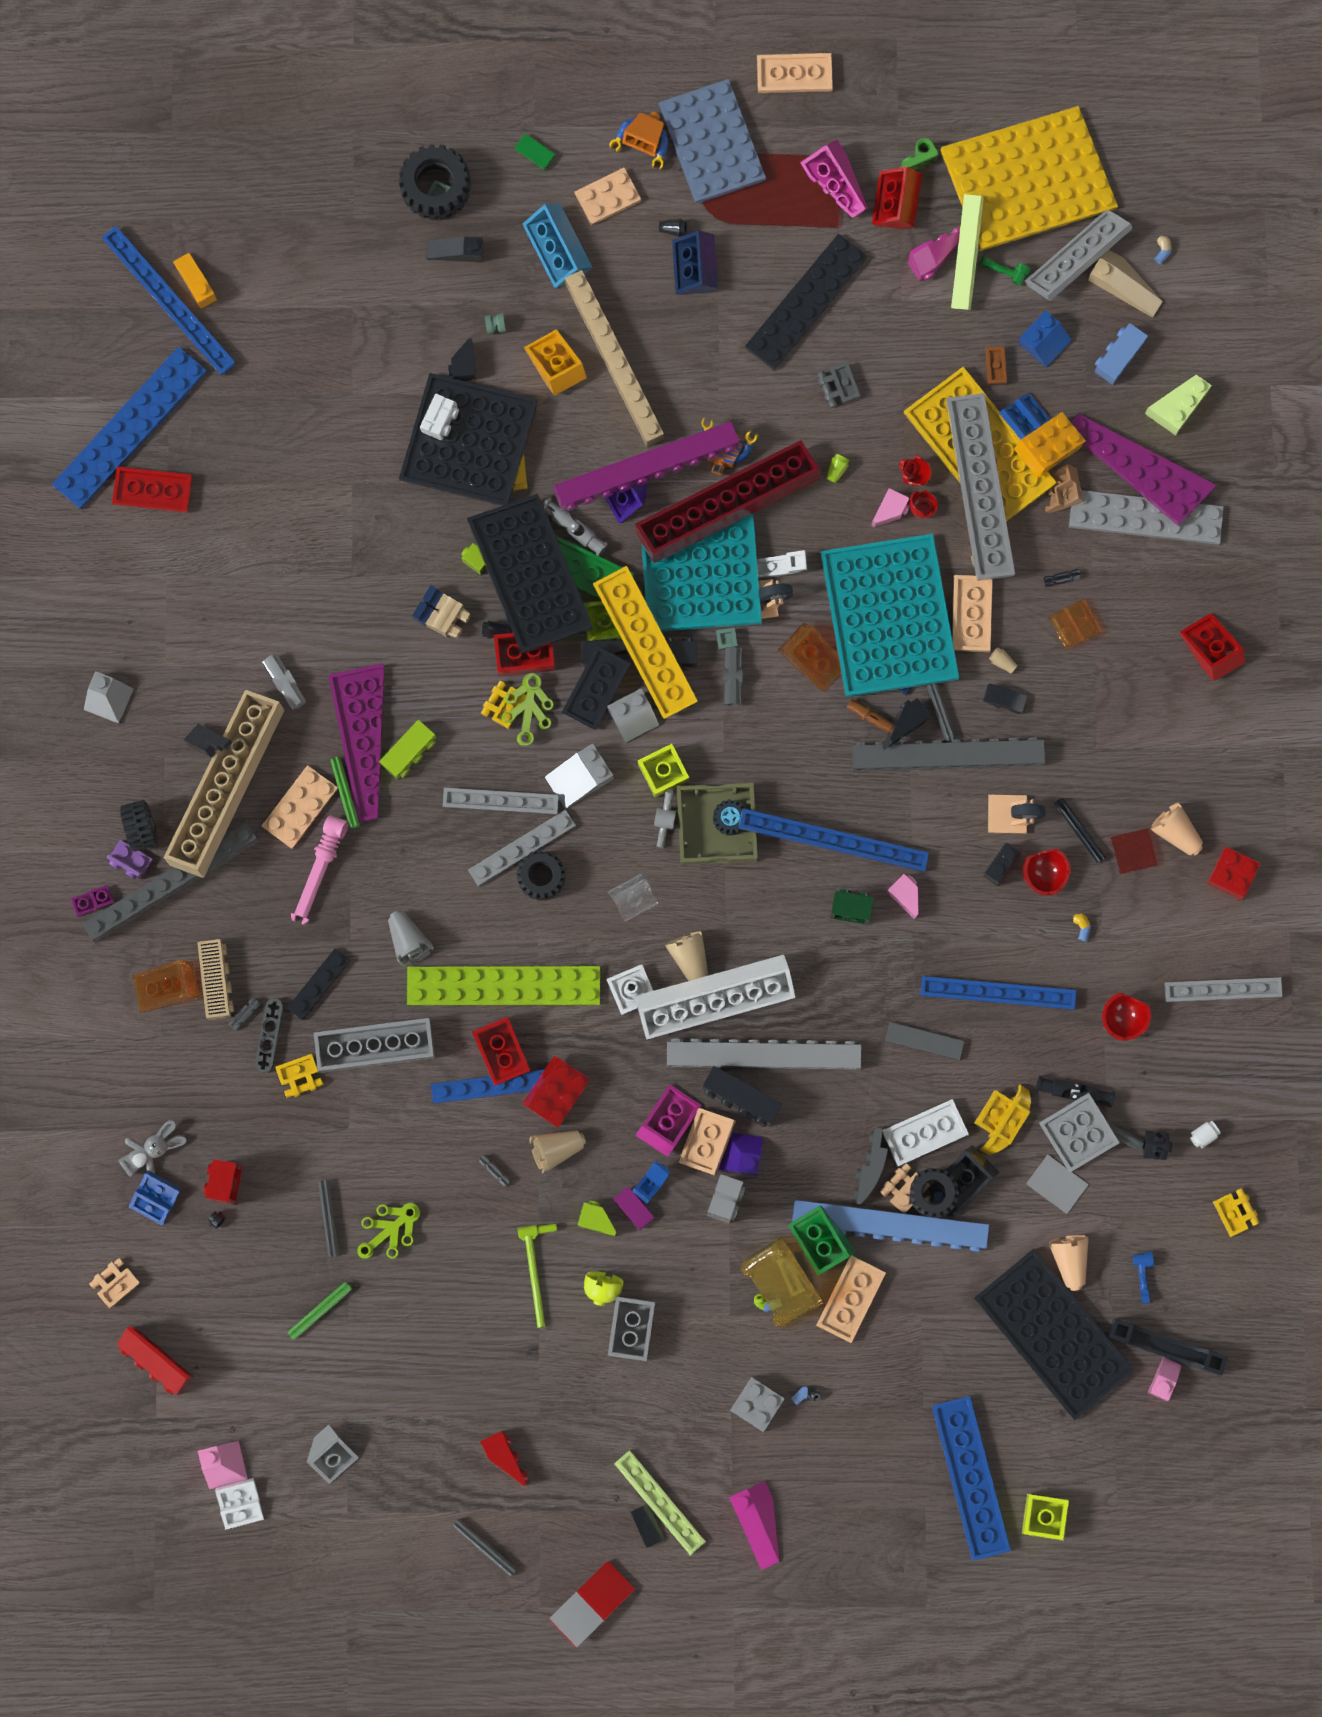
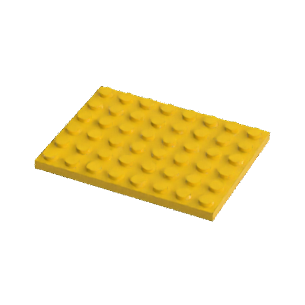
[940,106,1118,251]

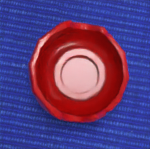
[909,490,938,518]

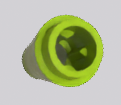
[826,454,850,483]

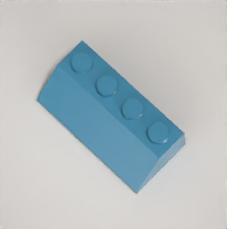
[522,203,592,288]

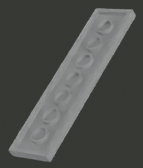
[1068,490,1223,545]

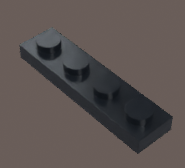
[287,948,351,1021]

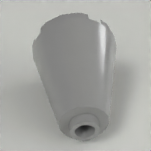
[388,911,434,966]

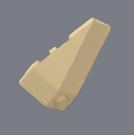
[1088,250,1163,318]

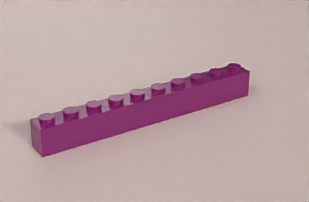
[553,421,739,511]

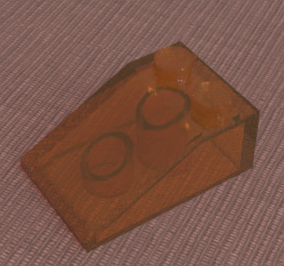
[778,623,841,692]
[132,960,200,1013]

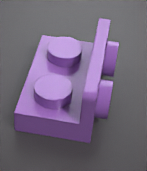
[106,840,153,880]

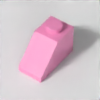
[872,488,910,527]
[887,874,918,919]
[1147,1357,1182,1401]

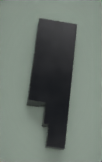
[184,724,232,758]

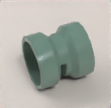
[484,313,506,335]

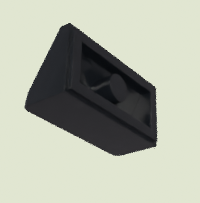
[630,1504,664,1548]

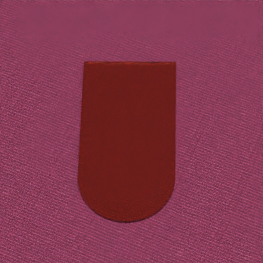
[702,153,840,228]

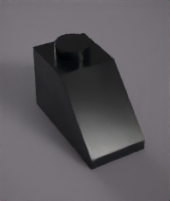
[448,338,476,381]

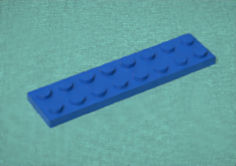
[932,1396,1011,1561]

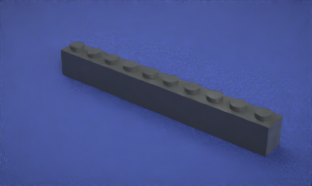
[852,737,1045,772]
[82,822,259,943]

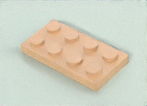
[757,53,832,93]
[952,575,992,652]
[262,765,338,849]
[816,1256,886,1343]

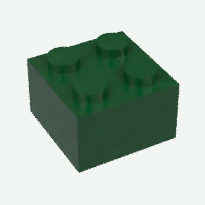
[830,889,874,925]

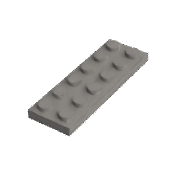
[1025,210,1133,301]

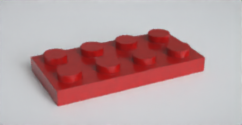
[112,467,193,513]

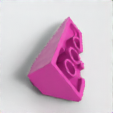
[800,139,867,218]
[908,226,961,281]
[729,1481,779,1570]

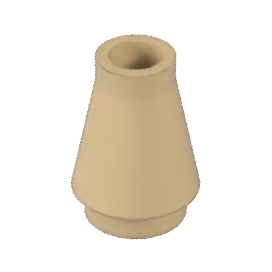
[989,647,1018,674]

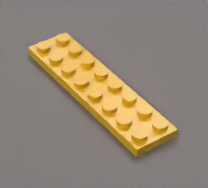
[593,566,698,719]

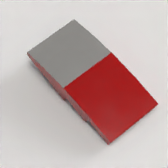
[549,1561,635,1648]

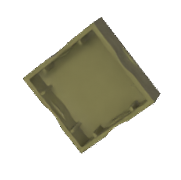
[677,783,757,866]

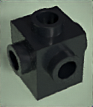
[1143,1131,1173,1160]

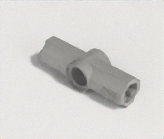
[263,653,306,710]

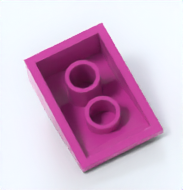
[635,1084,702,1157]

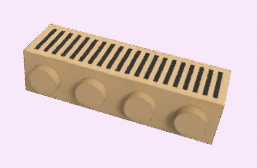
[197,939,234,1020]

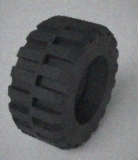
[399,144,471,220]

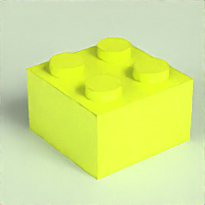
[638,744,689,798]
[1022,1494,1069,1540]

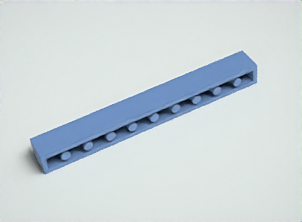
[792,1200,989,1252]

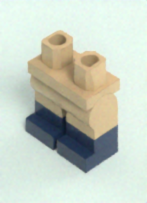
[412,585,471,638]

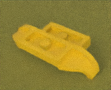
[975,1085,1031,1155]

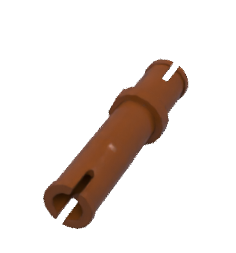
[846,698,893,733]

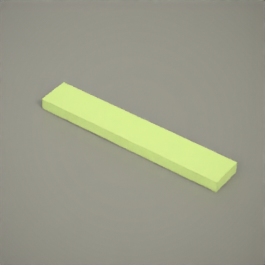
[951,195,984,310]
[614,1450,706,1555]

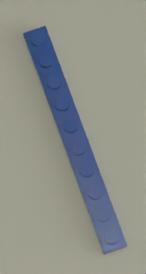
[101,226,236,376]
[738,809,929,872]

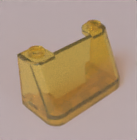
[740,1237,823,1329]

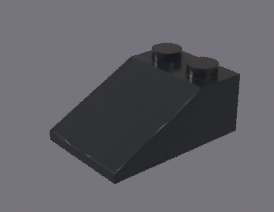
[928,1145,1000,1217]

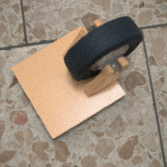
[759,579,793,619]
[988,795,1046,834]

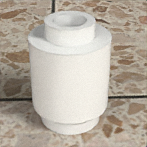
[1190,1121,1220,1148]

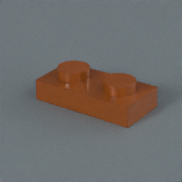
[985,346,1007,386]

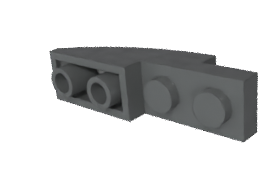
[853,1127,888,1205]

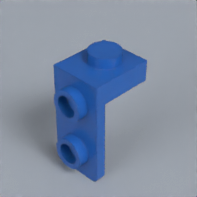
[632,1161,671,1203]

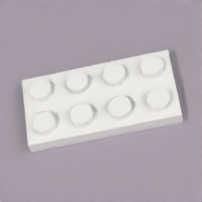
[882,1099,969,1166]

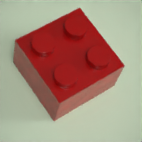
[1206,847,1261,901]

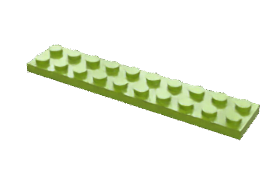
[407,966,600,1006]

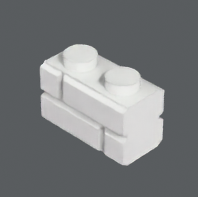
[420,394,459,440]

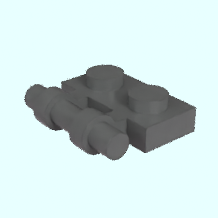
[817,362,860,408]

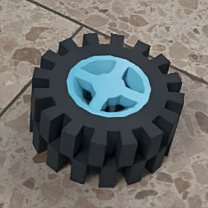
[713,799,746,836]

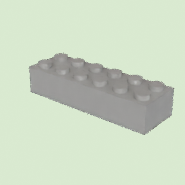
[314,1018,435,1073]

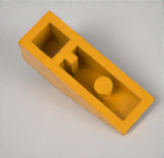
[173,253,217,309]

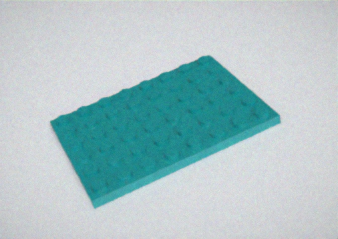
[820,534,959,697]

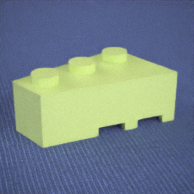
[1145,375,1212,435]

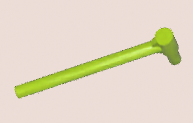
[517,1224,557,1328]

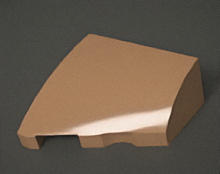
[1045,464,1083,513]

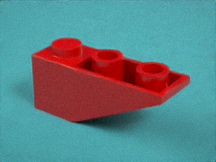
[480,1431,529,1486]

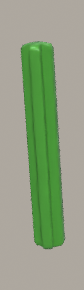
[330,757,360,829]
[288,1282,352,1339]

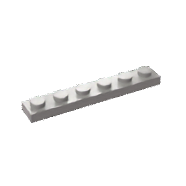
[443,788,559,815]
[468,810,576,887]
[1164,977,1282,1002]

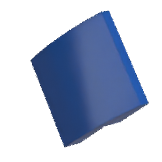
[1000,393,1051,439]
[129,1170,182,1225]

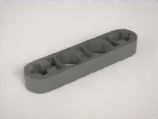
[255,998,283,1073]

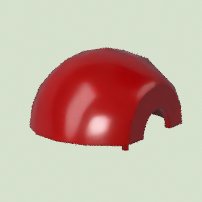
[1022,848,1071,896]
[1101,992,1151,1041]

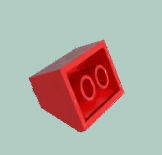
[872,166,922,229]

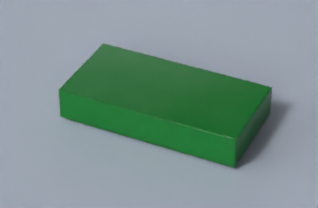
[514,133,555,171]

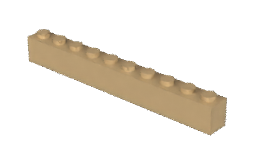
[565,270,664,448]

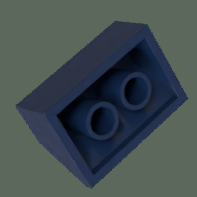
[672,230,718,295]

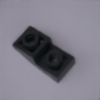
[983,683,1027,715]

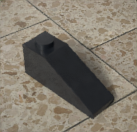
[427,237,484,263]
[882,698,931,750]

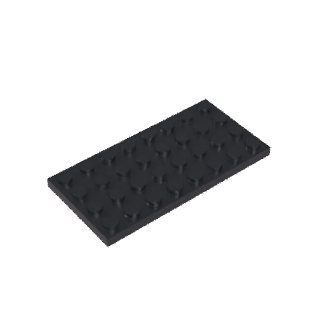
[467,494,593,654]
[974,1248,1135,1421]

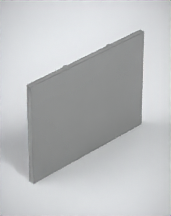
[1026,1154,1089,1214]

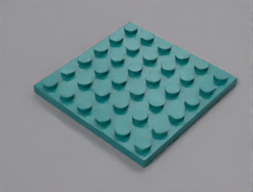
[641,514,762,631]

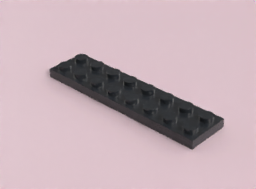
[745,233,868,370]

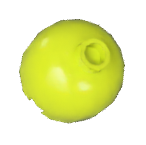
[584,1271,624,1306]

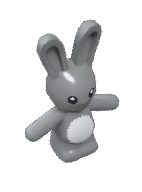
[119,1120,186,1177]

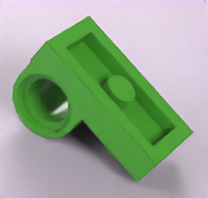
[901,138,939,170]

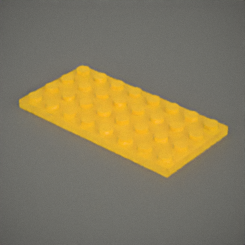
[904,367,1057,522]

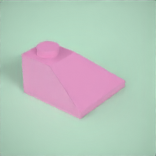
[198,1441,248,1489]

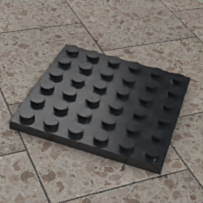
[399,373,538,506]

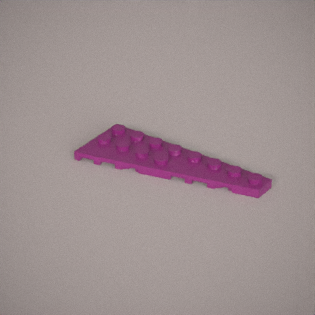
[1071,414,1216,526]
[328,663,384,823]

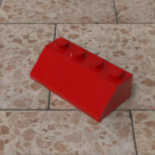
[117,1326,194,1395]

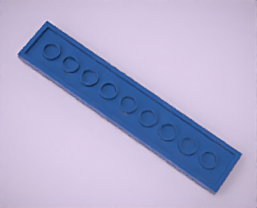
[52,346,207,510]

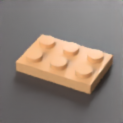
[574,168,641,226]
[679,1108,736,1176]

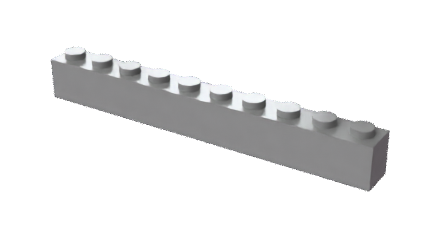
[667,1039,861,1070]

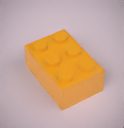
[1014,412,1086,478]

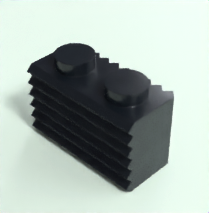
[983,843,1021,886]

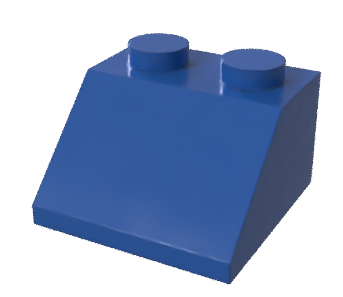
[1018,310,1072,368]

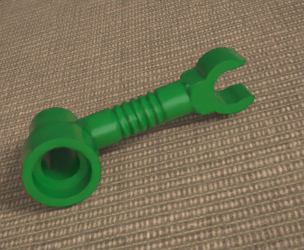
[980,256,1031,286]

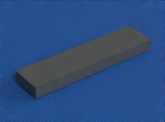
[885,1022,964,1060]

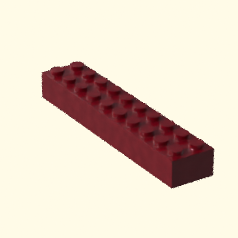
[635,440,820,564]

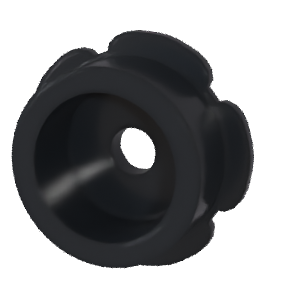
[208,1211,226,1229]

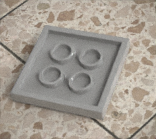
[1039,1092,1120,1173]

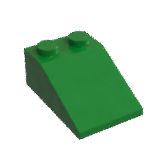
[788,1205,856,1275]

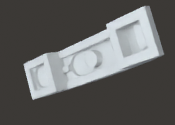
[757,550,807,579]

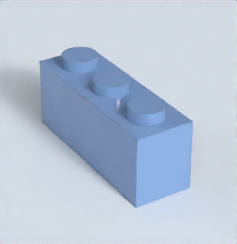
[1095,323,1148,385]

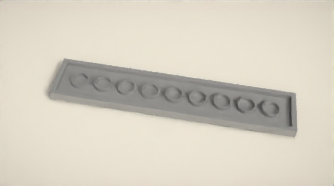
[946,393,1015,581]

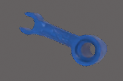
[1133,1251,1154,1304]

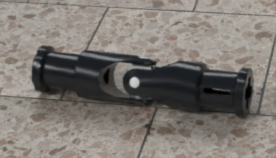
[1035,1075,1115,1108]

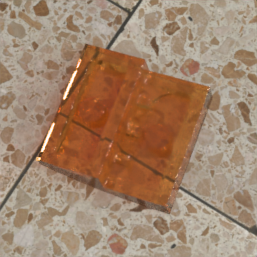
[1048,599,1102,650]

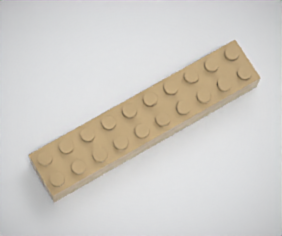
[164,690,284,878]

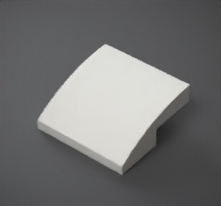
[215,1478,264,1530]

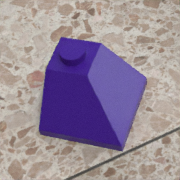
[605,483,648,524]
[718,1133,763,1176]

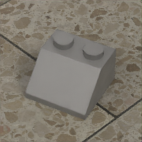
[608,689,659,743]

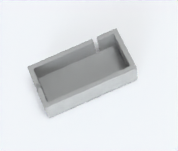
[707,1174,745,1223]

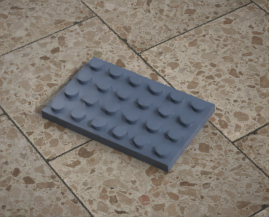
[658,79,766,204]

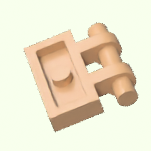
[880,1163,930,1214]
[89,1258,140,1309]

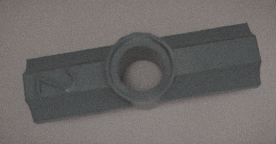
[723,647,743,706]

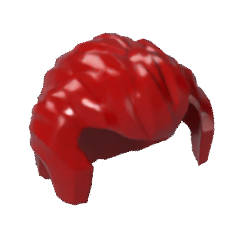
[899,455,932,487]

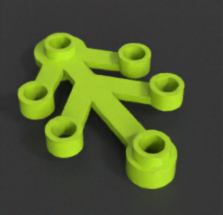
[502,673,554,746]
[357,1203,420,1259]

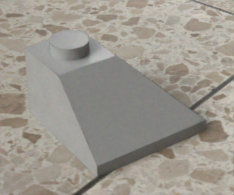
[84,671,134,724]
[307,1425,359,1484]

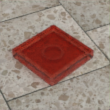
[1110,828,1158,875]

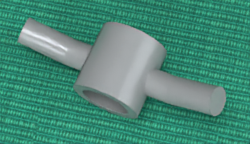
[654,789,676,848]

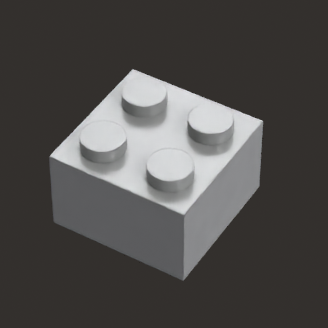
[730,1377,784,1432]

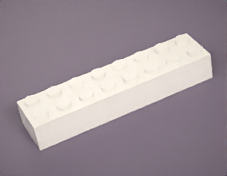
[635,955,795,1039]

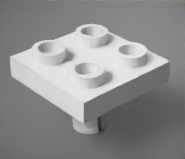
[607,964,653,1015]

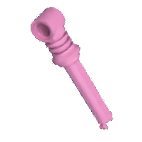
[291,815,349,925]

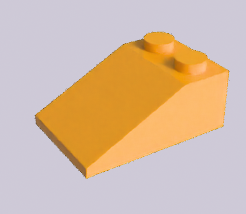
[524,329,587,396]

